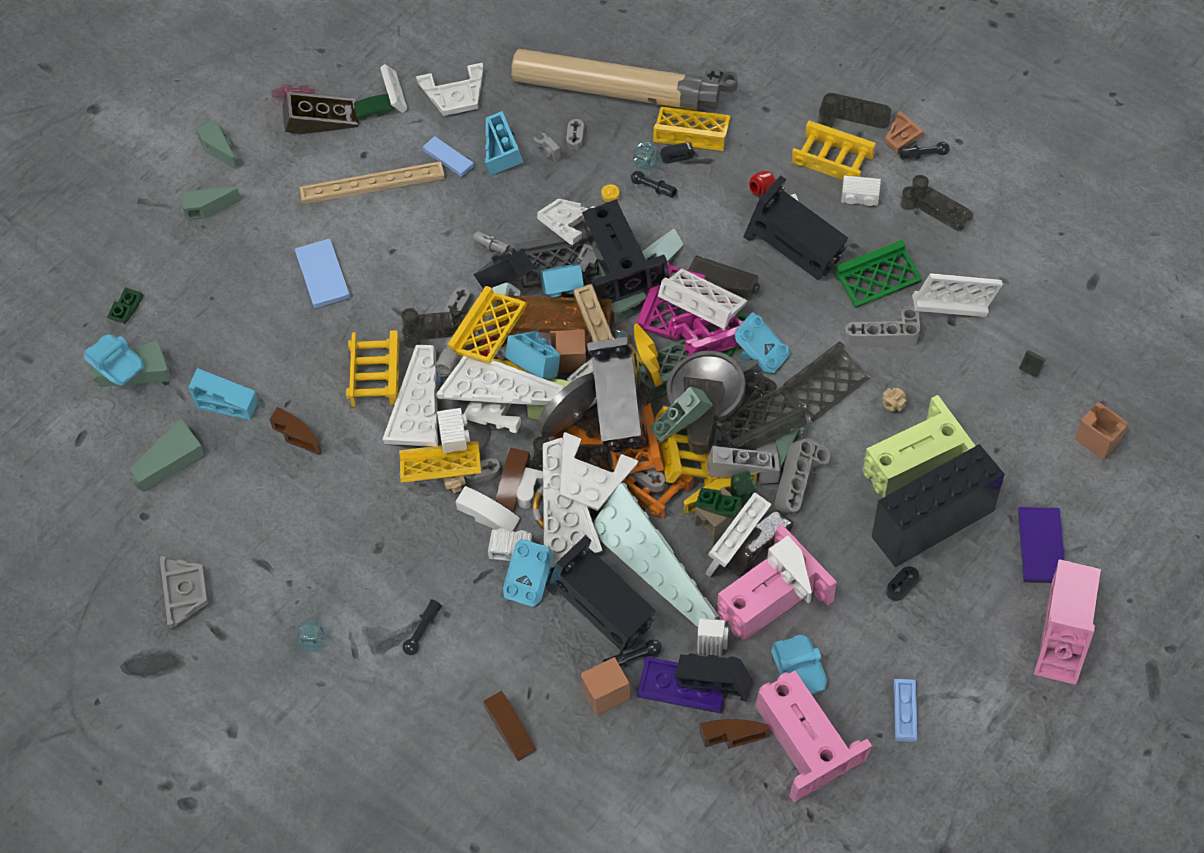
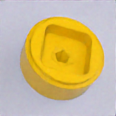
[601,184,619,202]

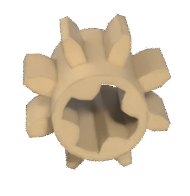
[882,388,907,412]
[443,469,466,493]

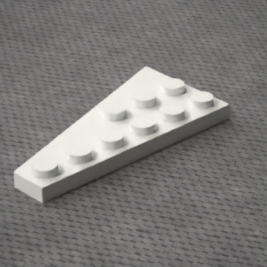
[542,438,602,569]

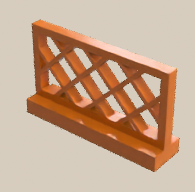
[611,400,664,473]

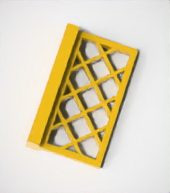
[653,107,730,151]
[447,286,527,365]
[399,441,481,483]

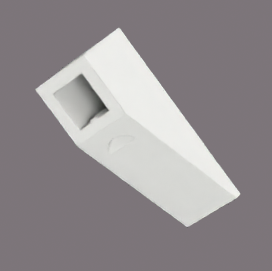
[768,536,812,603]

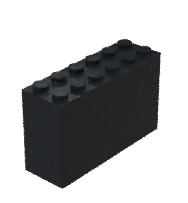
[872,444,1005,567]

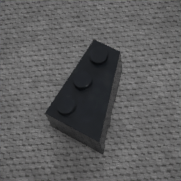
[473,248,535,289]
[675,653,752,702]

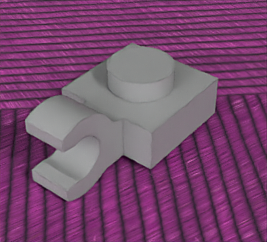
[534,133,561,162]
[577,244,598,279]

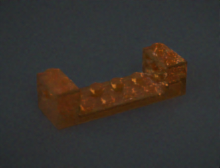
[494,295,612,344]

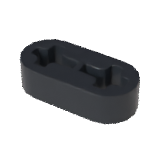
[660,142,695,163]
[886,566,919,601]

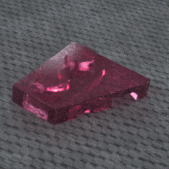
[272,84,315,98]

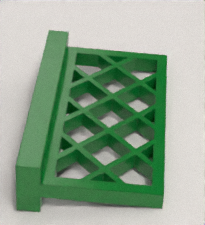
[834,239,922,308]

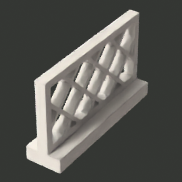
[658,268,747,329]
[912,273,1003,317]
[705,493,771,577]

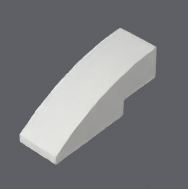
[456,486,520,532]

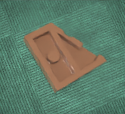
[884,111,924,153]

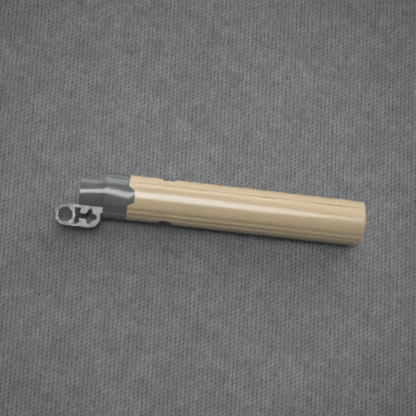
[511,48,738,111]

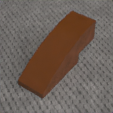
[270,407,322,455]
[496,447,530,513]
[483,690,536,761]
[700,719,770,749]

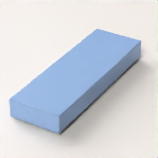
[423,136,474,177]
[893,679,917,742]

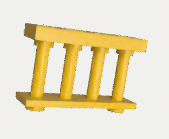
[791,121,876,180]
[346,330,400,407]
[655,406,718,486]

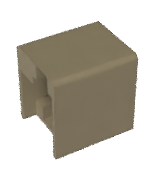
[694,487,743,545]

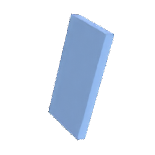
[295,239,350,309]

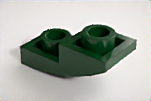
[354,94,394,120]
[107,287,144,324]
[695,488,743,519]

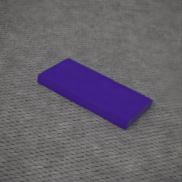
[1018,507,1065,583]
[637,657,724,714]

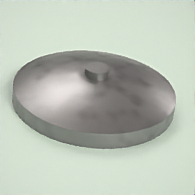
[667,351,746,424]
[536,374,596,438]

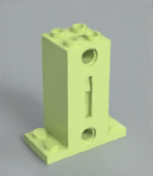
[863,395,975,497]

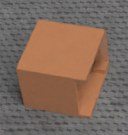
[550,330,586,374]
[1075,402,1128,460]
[581,657,630,715]

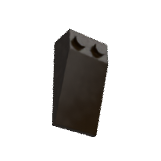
[282,91,359,134]

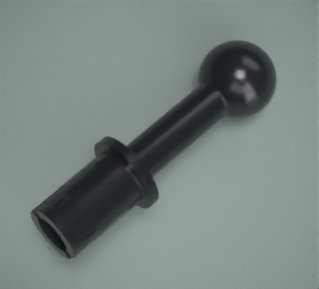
[899,142,949,160]
[631,171,677,198]
[402,599,442,655]
[602,639,662,667]

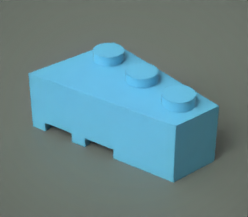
[485,111,523,176]
[505,331,560,380]
[189,368,258,420]

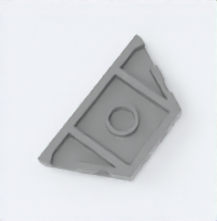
[160,556,208,629]

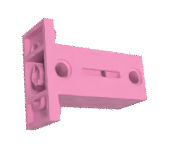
[717,525,836,642]
[1034,560,1101,685]
[755,671,872,803]

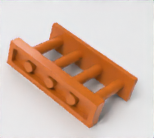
[601,445,693,519]

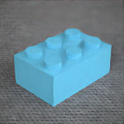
[539,264,584,297]

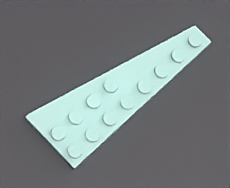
[593,483,719,627]

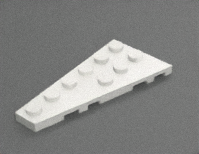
[382,345,438,447]
[436,356,564,406]

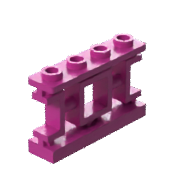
[667,301,744,356]

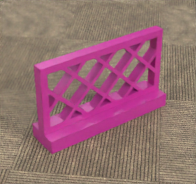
[636,261,705,341]

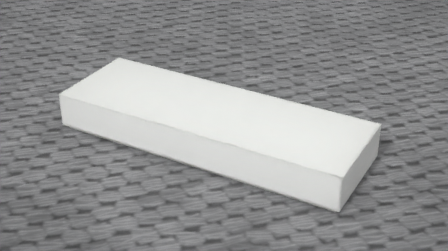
[380,64,407,113]

